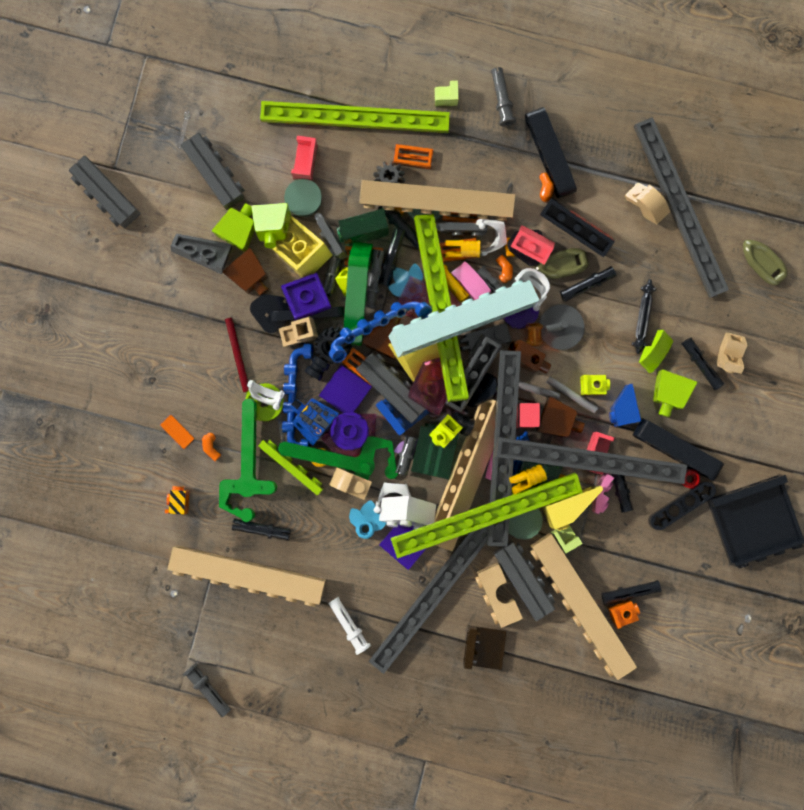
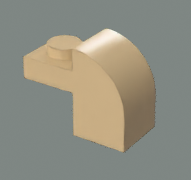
[625,183,670,224]
[279,317,318,347]
[717,332,748,374]
[329,467,372,500]

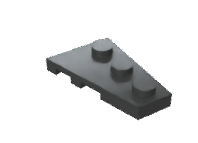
[171,234,232,274]

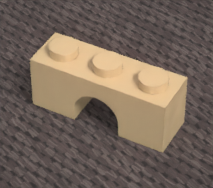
[475,563,523,628]

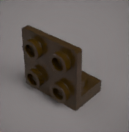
[463,625,506,670]

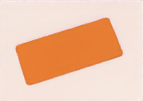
[161,415,194,449]

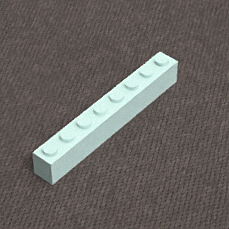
[388,280,540,358]

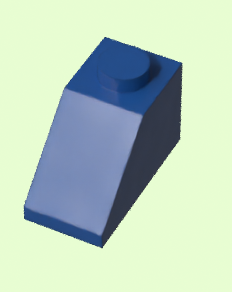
[609,384,641,427]

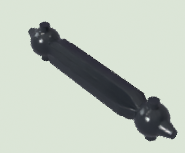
[632,279,657,354]

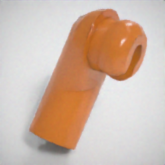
[539,173,554,202]
[496,254,513,284]
[202,433,221,462]

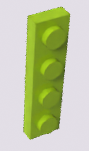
[258,440,324,496]

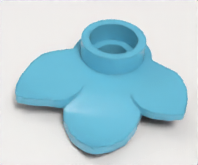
[388,264,423,299]
[349,500,386,539]

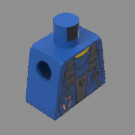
[289,398,339,445]

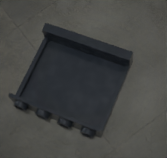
[707,475,804,568]

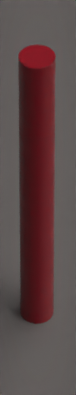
[225,317,249,393]

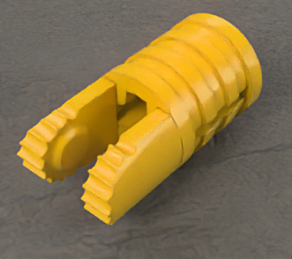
[445,240,480,258]
[509,464,547,494]

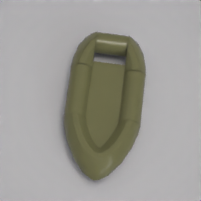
[743,240,788,285]
[534,248,589,279]

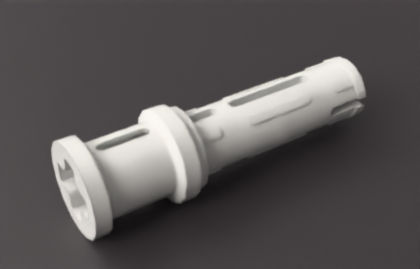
[328,597,371,655]

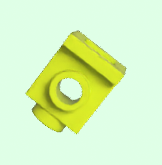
[580,375,610,396]
[430,415,463,448]

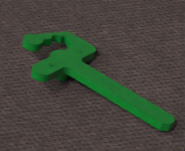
[219,399,277,522]
[278,436,398,480]

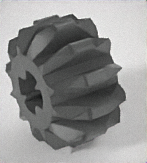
[373,161,405,183]

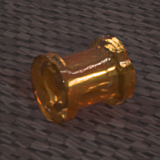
[526,323,543,346]

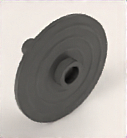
[539,304,585,350]

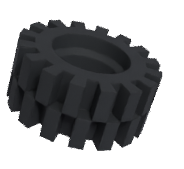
[314,326,352,364]

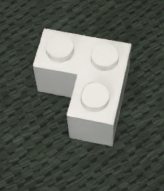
[379,496,436,529]

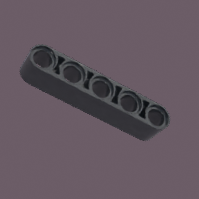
[525,107,577,199]
[632,418,724,481]

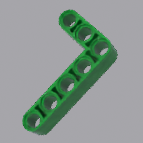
[344,242,373,346]

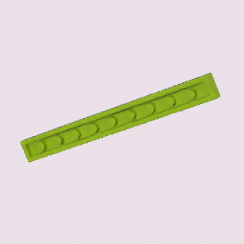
[260,101,450,133]
[414,214,469,402]
[390,473,583,559]

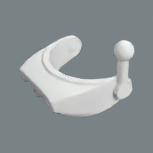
[476,219,507,256]
[514,268,550,311]
[247,380,285,410]
[374,482,412,513]

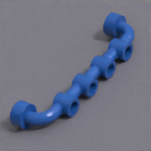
[329,301,432,363]
[282,343,314,447]

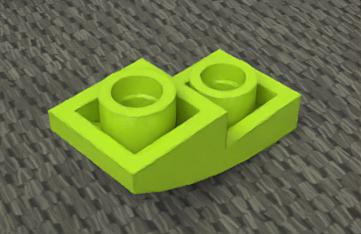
[639,330,673,373]

